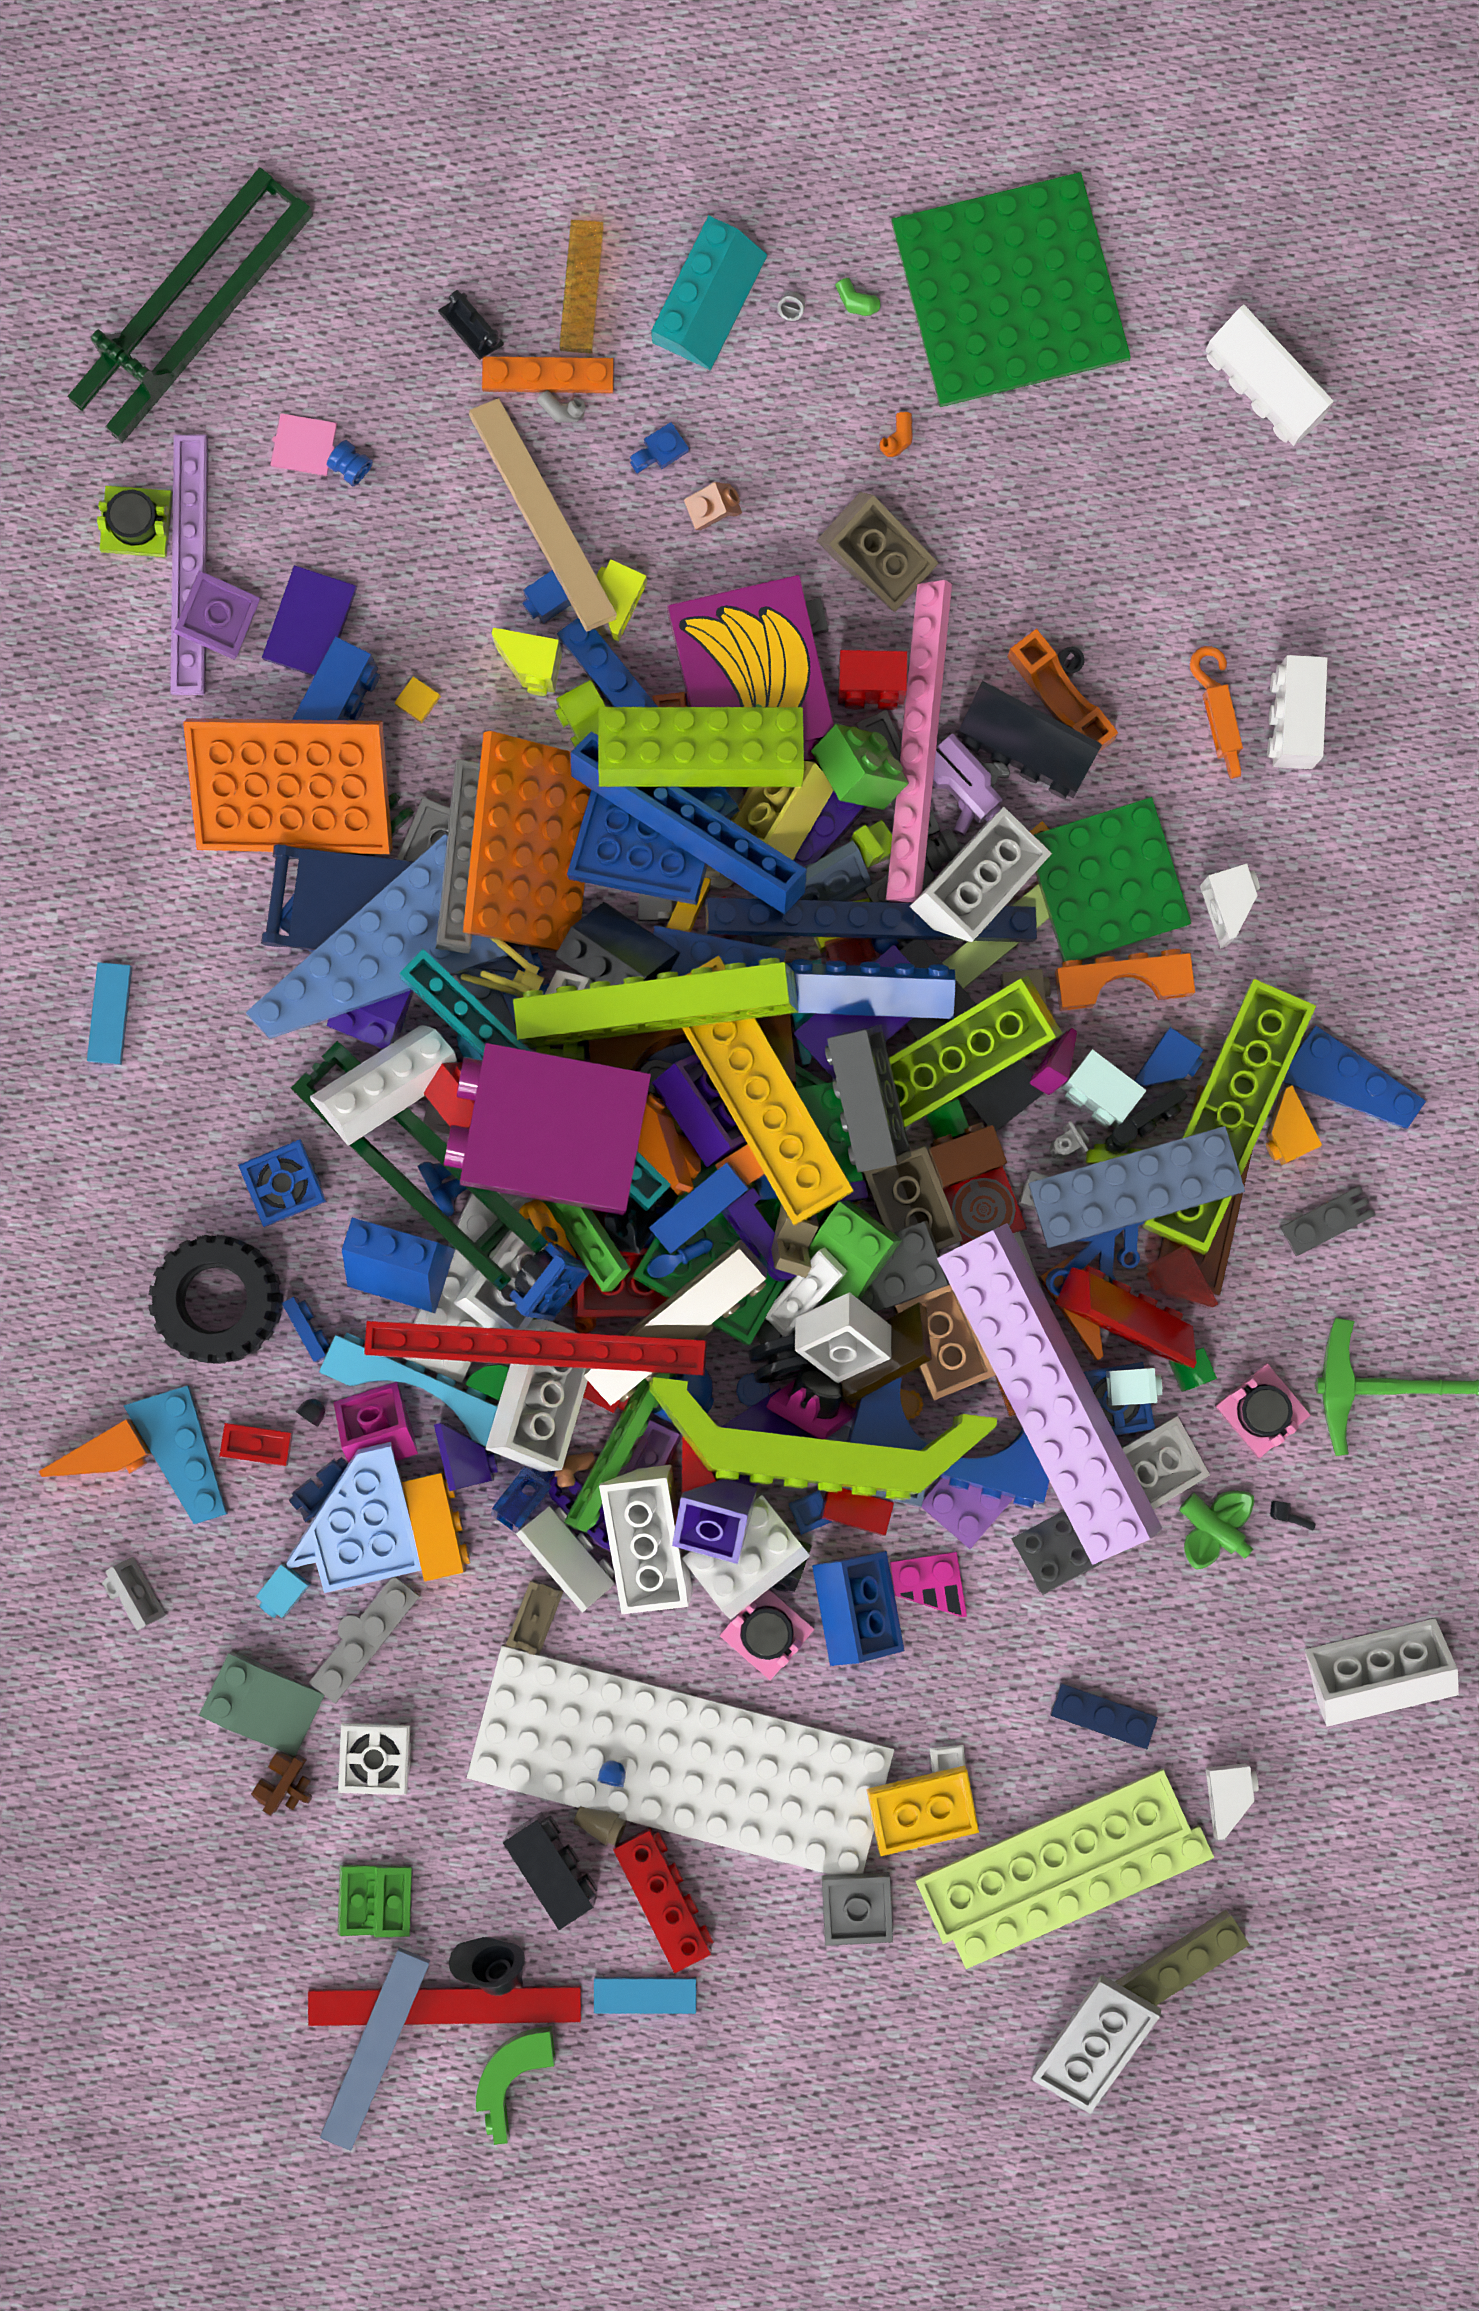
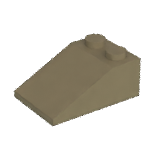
[816,492,939,612]

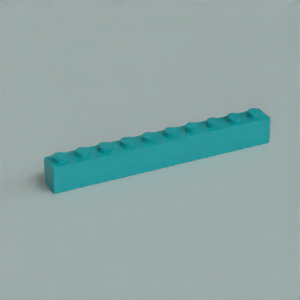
[399,949,671,1211]

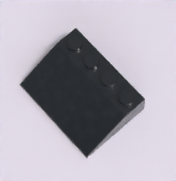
[957,681,1102,799]

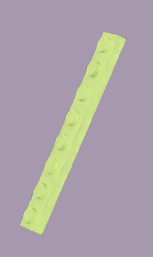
[953,1825,1214,1969]

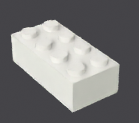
[485,1319,588,1472]

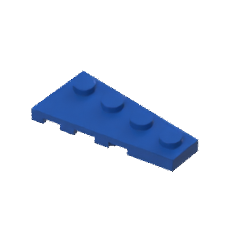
[1282,1025,1426,1129]

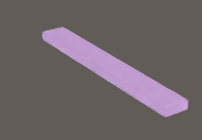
[171,435,208,695]

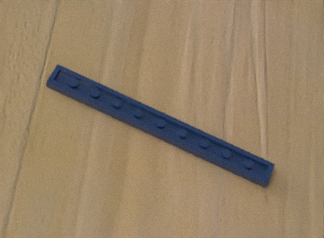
[705,897,1037,942]

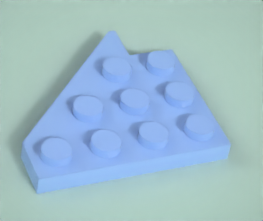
[286,1442,421,1593]

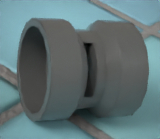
[926,828,961,872]

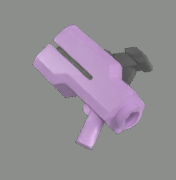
[933,733,1010,836]

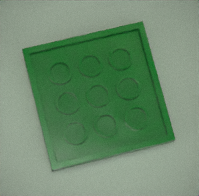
[1033,797,1192,962]

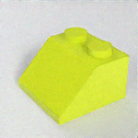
[492,628,562,696]

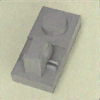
[102,1557,166,1631]

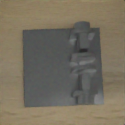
[1011,1510,1102,1595]

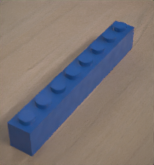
[570,731,807,915]

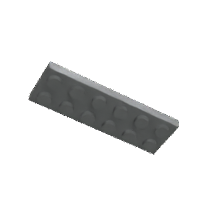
[756,1221,950,1345]

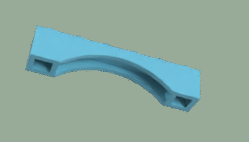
[319,1332,499,1446]

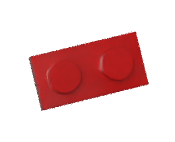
[219,1423,293,1466]

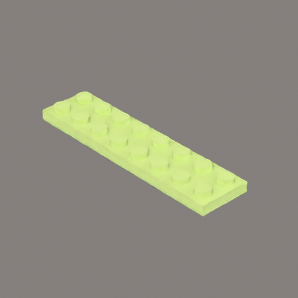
[915,1769,1192,1944]

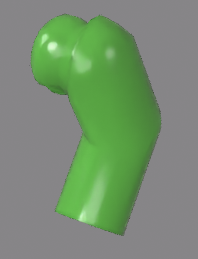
[835,278,881,316]

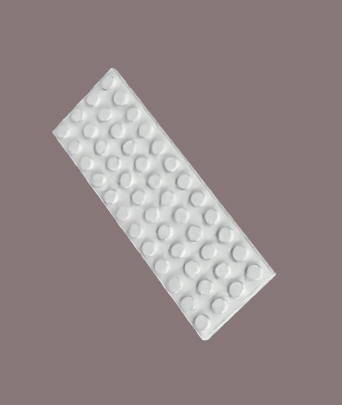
[467,1645,894,1875]

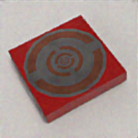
[943,1167,1027,1246]

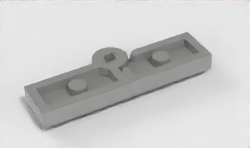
[309,1576,420,1704]

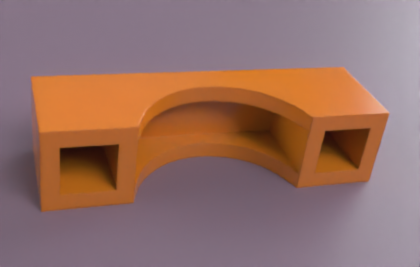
[1007,628,1118,753]
[1055,949,1195,1011]

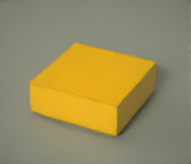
[394,676,441,723]

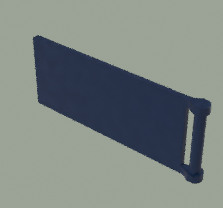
[261,844,525,973]

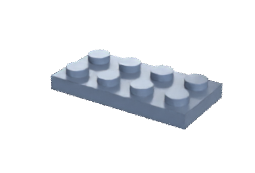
[749,840,872,947]

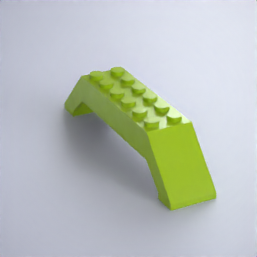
[649,1377,997,1500]

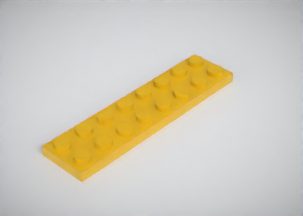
[682,956,854,1226]

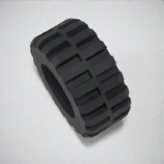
[148,1234,283,1364]

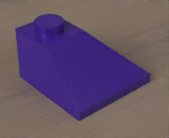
[434,1423,499,1491]
[672,1479,757,1564]

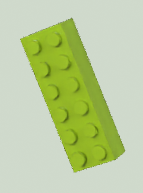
[598,707,804,787]
[889,976,1063,1128]

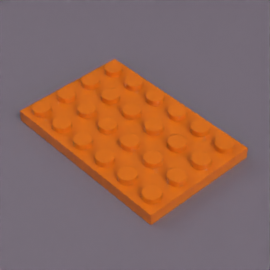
[183,718,393,854]
[463,731,592,952]

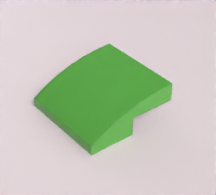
[338,1865,412,1937]

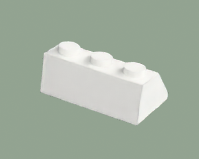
[516,1506,616,1613]

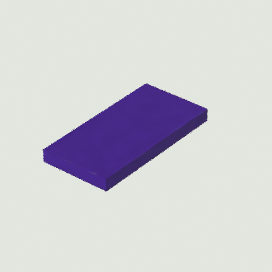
[793,945,914,1079]

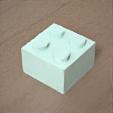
[1062,1049,1147,1128]

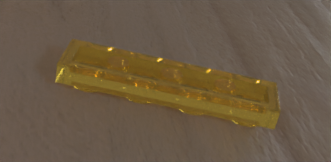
[559,220,604,354]

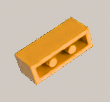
[402,1472,471,1582]

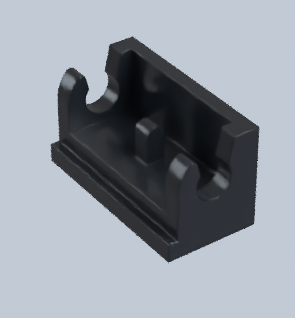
[604,1196,660,1254]

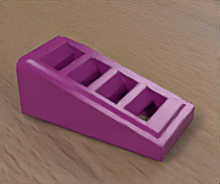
[1030,1028,1077,1095]

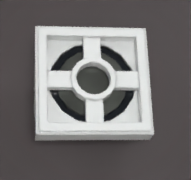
[338,1723,411,1795]

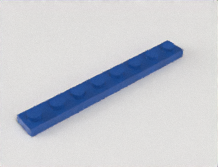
[557,618,740,819]

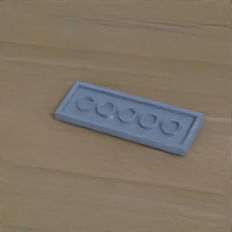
[1028,1126,1245,1249]

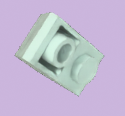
[1106,1368,1162,1406]

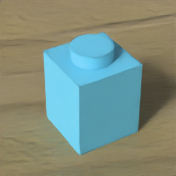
[256,1563,311,1618]

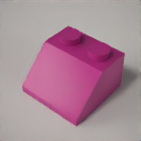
[333,1382,418,1463]

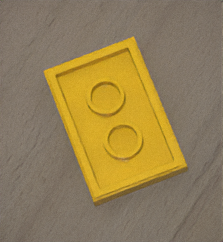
[866,1765,979,1856]

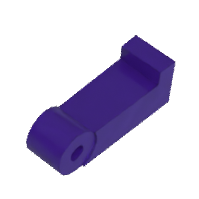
[721,1188,797,1282]

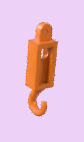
[1189,646,1243,779]

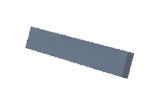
[320,1947,430,2151]

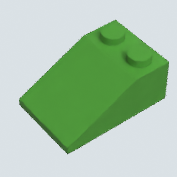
[790,1200,902,1305]

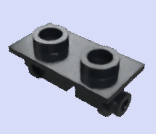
[438,290,504,360]

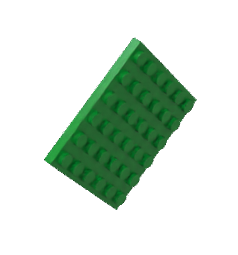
[891,172,1131,407]

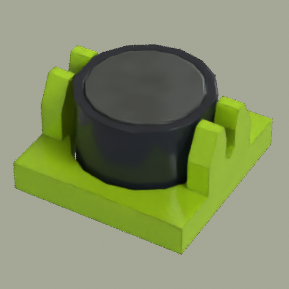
[97,485,173,557]

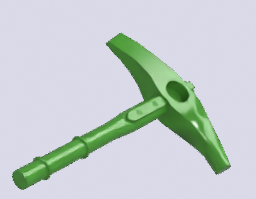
[1315,1317,1479,1456]

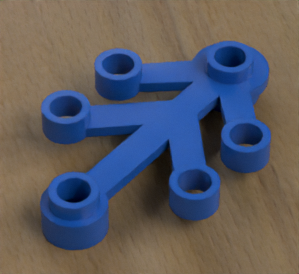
[1046,1221,1145,1296]

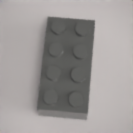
[825,1024,911,1173]

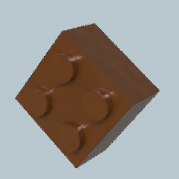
[928,1122,1007,1189]

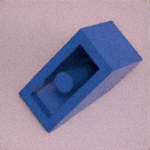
[1134,1027,1204,1088]

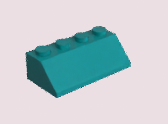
[651,215,768,371]

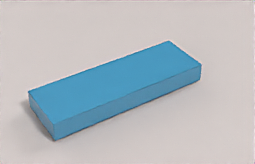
[87,962,132,1065]
[594,1977,696,2014]

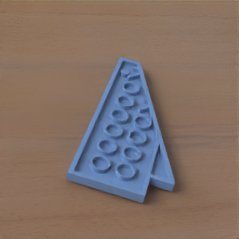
[246,834,509,1039]

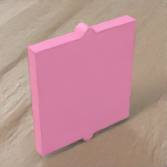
[270,413,337,476]

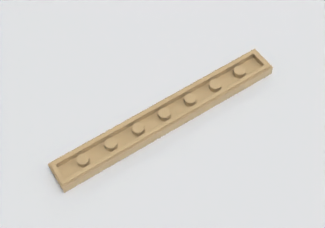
[469,398,617,632]

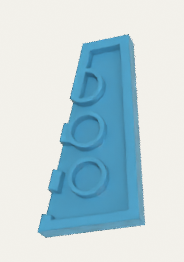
[124,1385,228,1524]

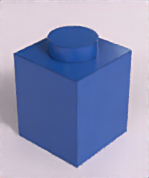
[522,570,571,624]

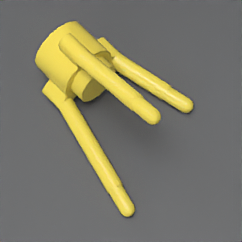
[461,938,544,998]

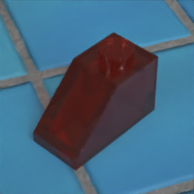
[824,937,876,966]
[1145,1245,1218,1309]

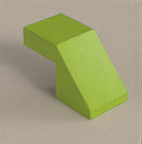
[849,820,892,868]

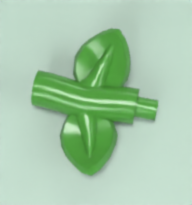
[1179,1490,1254,1570]

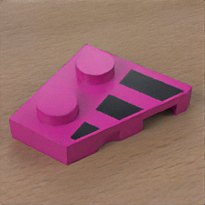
[890,1552,967,1617]

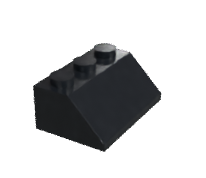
[555,902,681,986]

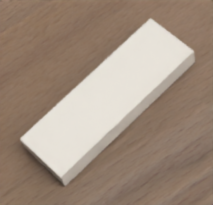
[765,1247,848,1337]

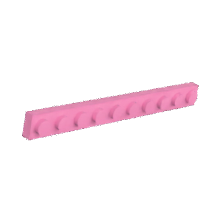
[886,580,952,903]

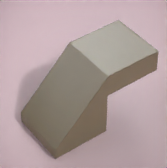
[771,1204,819,1278]

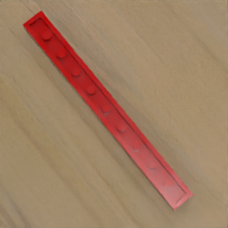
[364,1321,707,1376]

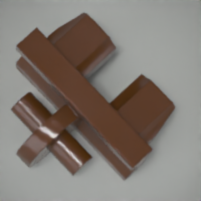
[251,1751,312,1816]

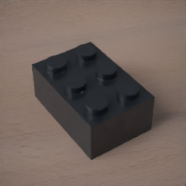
[503,1812,598,1930]

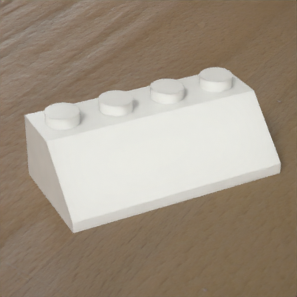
[1206,304,1334,446]
[910,807,1052,942]
[310,1025,457,1146]
[599,1465,693,1614]
[1305,1618,1459,1726]

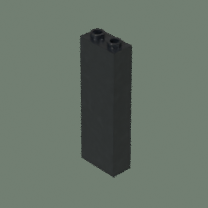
[896,939,1044,1132]

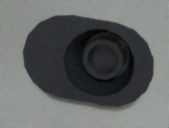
[449,1937,525,1996]

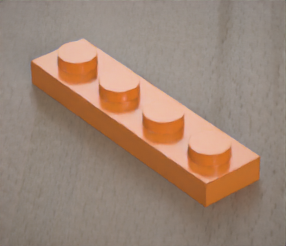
[482,356,614,393]

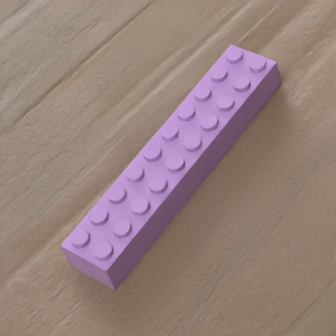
[937,1223,1163,1565]

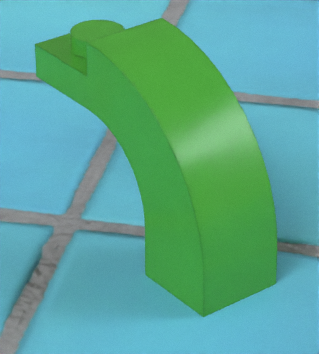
[476,2026,556,2145]

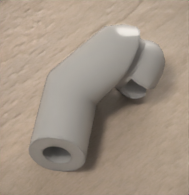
[537,390,586,423]

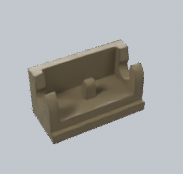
[506,1579,564,1655]

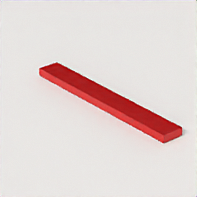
[308,1986,581,2026]

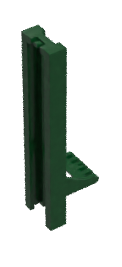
[67,167,313,444]
[291,1041,548,1291]

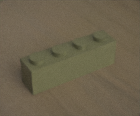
[1115,1910,1250,2006]

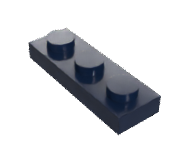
[1050,1683,1158,1750]

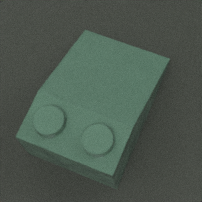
[199,1651,325,1756]

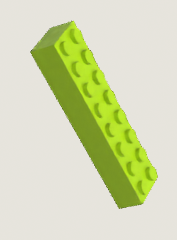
[513,958,799,1048]
[1142,979,1316,1255]

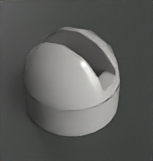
[778,291,805,321]

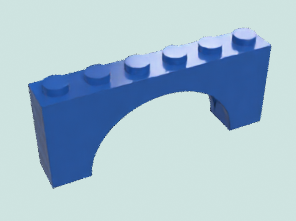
[846,1378,1050,1509]

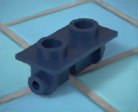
[289,1457,348,1522]

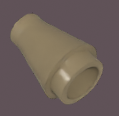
[573,1806,627,1846]

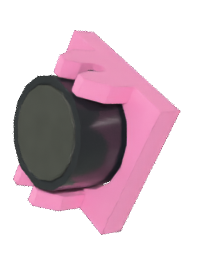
[1215,1363,1311,1458]
[719,1589,815,1681]

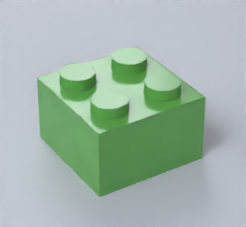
[811,724,909,810]

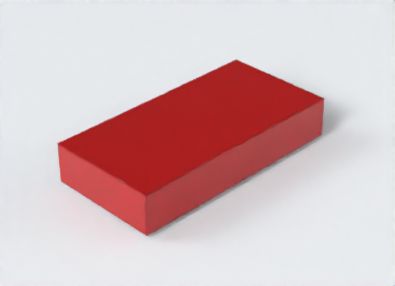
[820,1488,894,1536]

